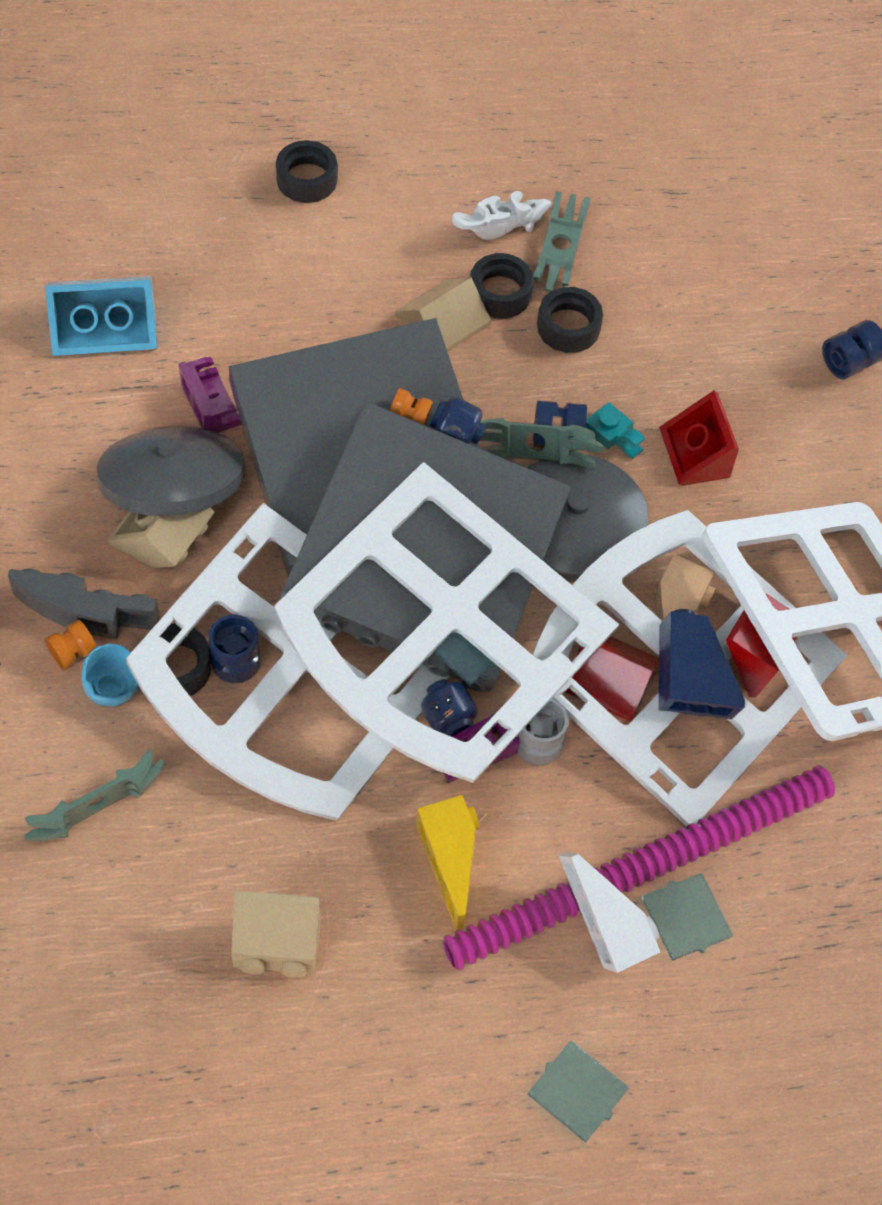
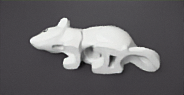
[451,191,552,240]

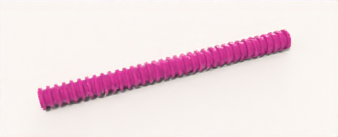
[443,765,835,970]

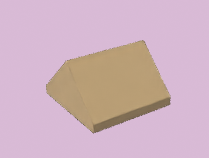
[396,277,491,352]

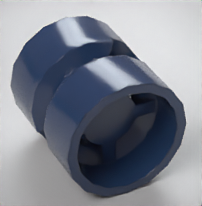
[822,320,882,380]
[533,400,587,447]
[208,614,260,683]

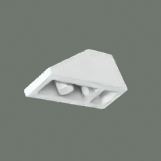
[558,852,660,973]

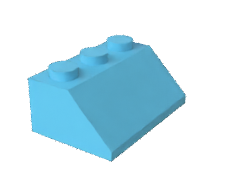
[45,276,157,356]

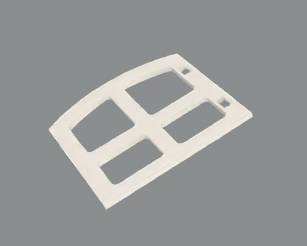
[274,462,619,783]
[126,503,450,821]
[532,510,847,827]

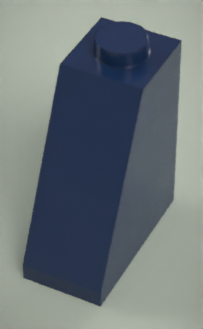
[658,609,745,720]

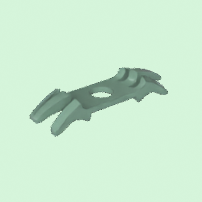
[533,191,590,292]
[479,418,603,469]
[24,750,164,841]

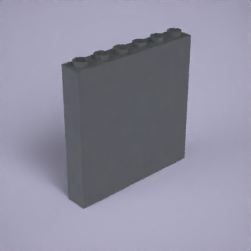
[229,318,480,577]
[280,401,571,692]

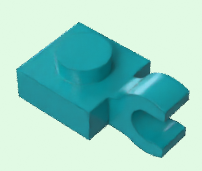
[586,402,645,459]

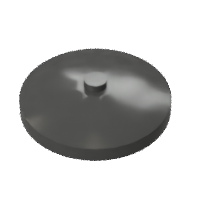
[97,426,245,516]
[527,454,648,582]

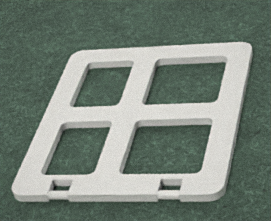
[702,502,882,741]

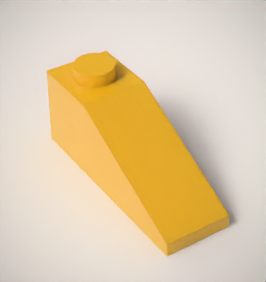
[416,795,480,931]

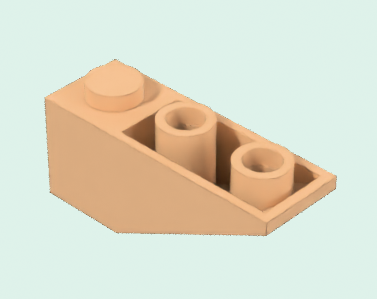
[655,554,716,621]

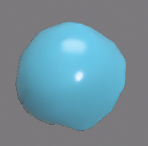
[81,643,139,707]

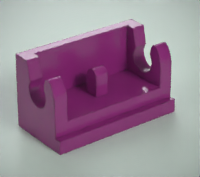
[178,357,242,433]

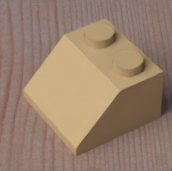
[106,507,214,568]
[231,890,320,978]

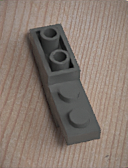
[8,568,160,639]

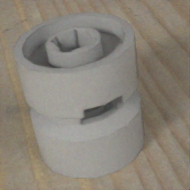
[517,699,569,766]

